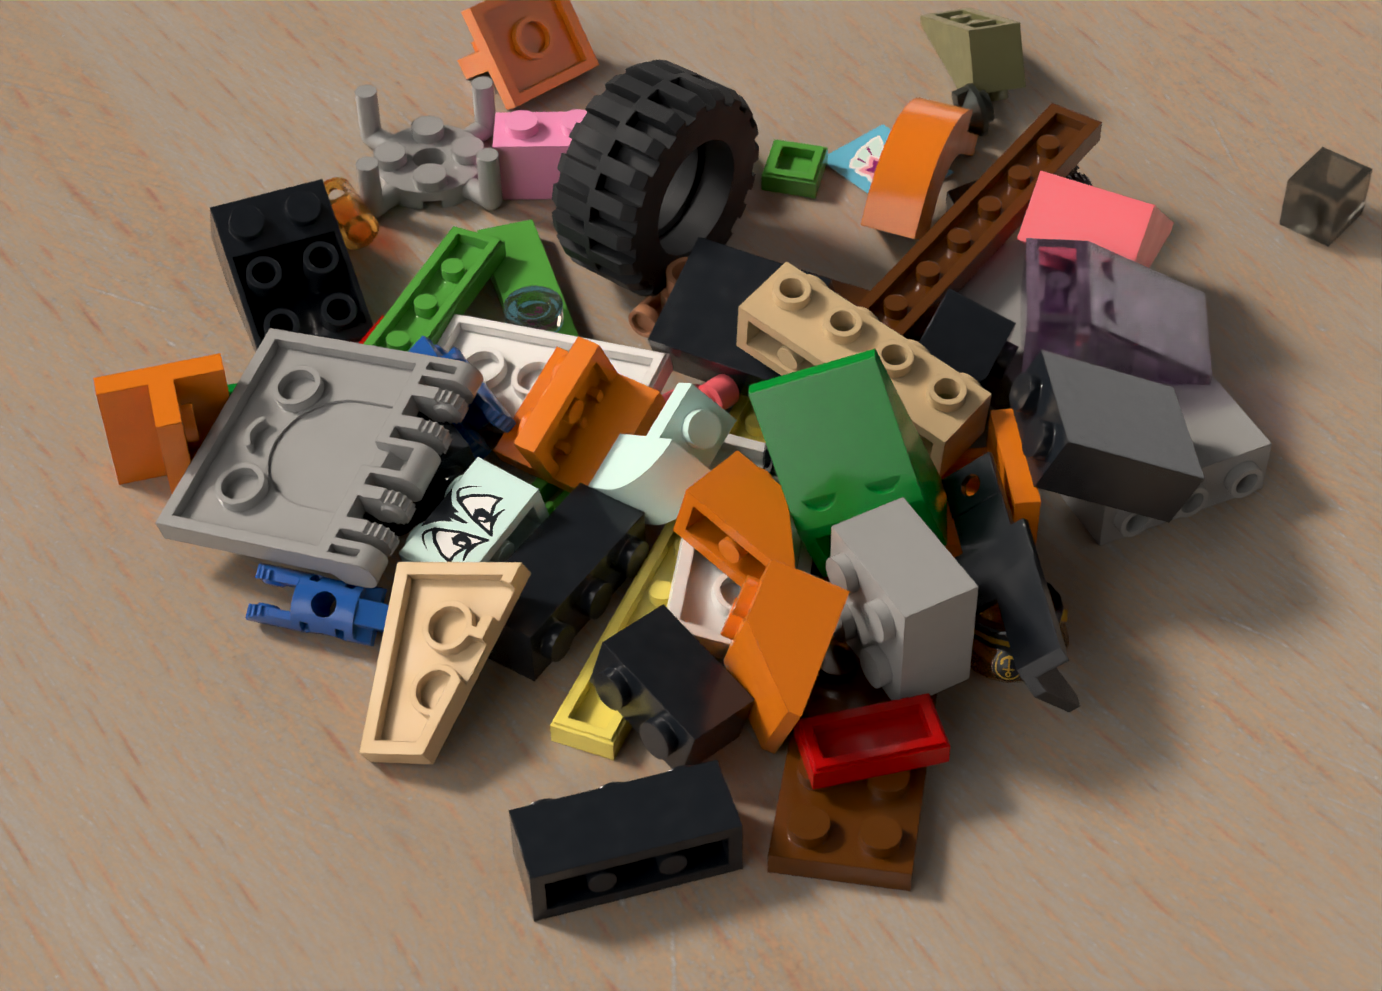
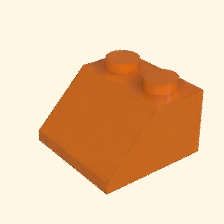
[720,558,850,754]

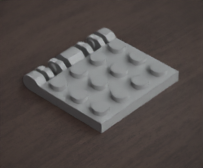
[155,328,484,588]

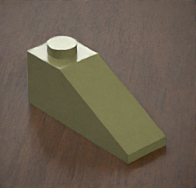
[920,7,1026,101]

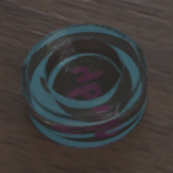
[504,286,564,333]

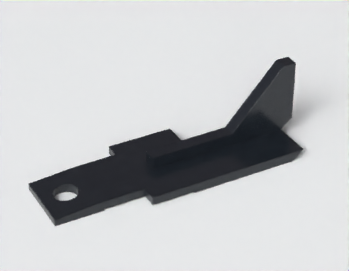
[942,452,1080,712]

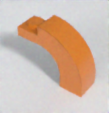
[860,97,978,239]

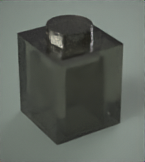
[1279,147,1373,247]

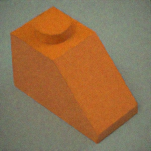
[673,450,795,588]

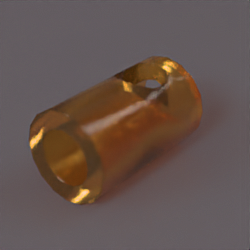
[324,177,380,250]

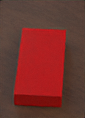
[794,693,951,790]

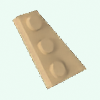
[359,562,531,764]

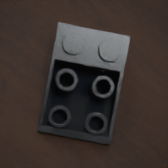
[210,179,373,353]

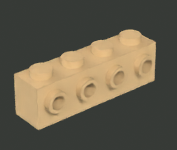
[736,261,992,477]

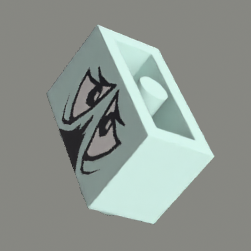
[399,457,549,562]

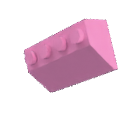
[493,109,587,200]

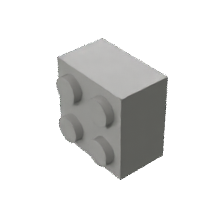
[826,497,978,700]

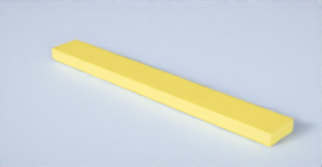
[550,394,765,760]

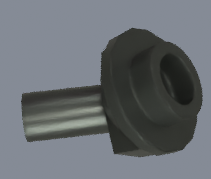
[951,83,995,137]

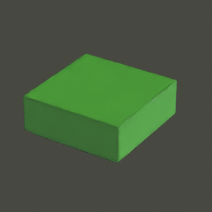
[761,139,828,198]

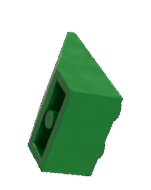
[748,349,947,577]

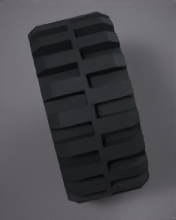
[552,60,759,297]

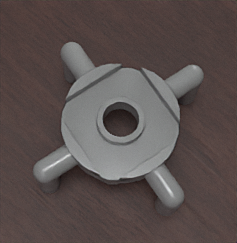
[355,76,502,219]

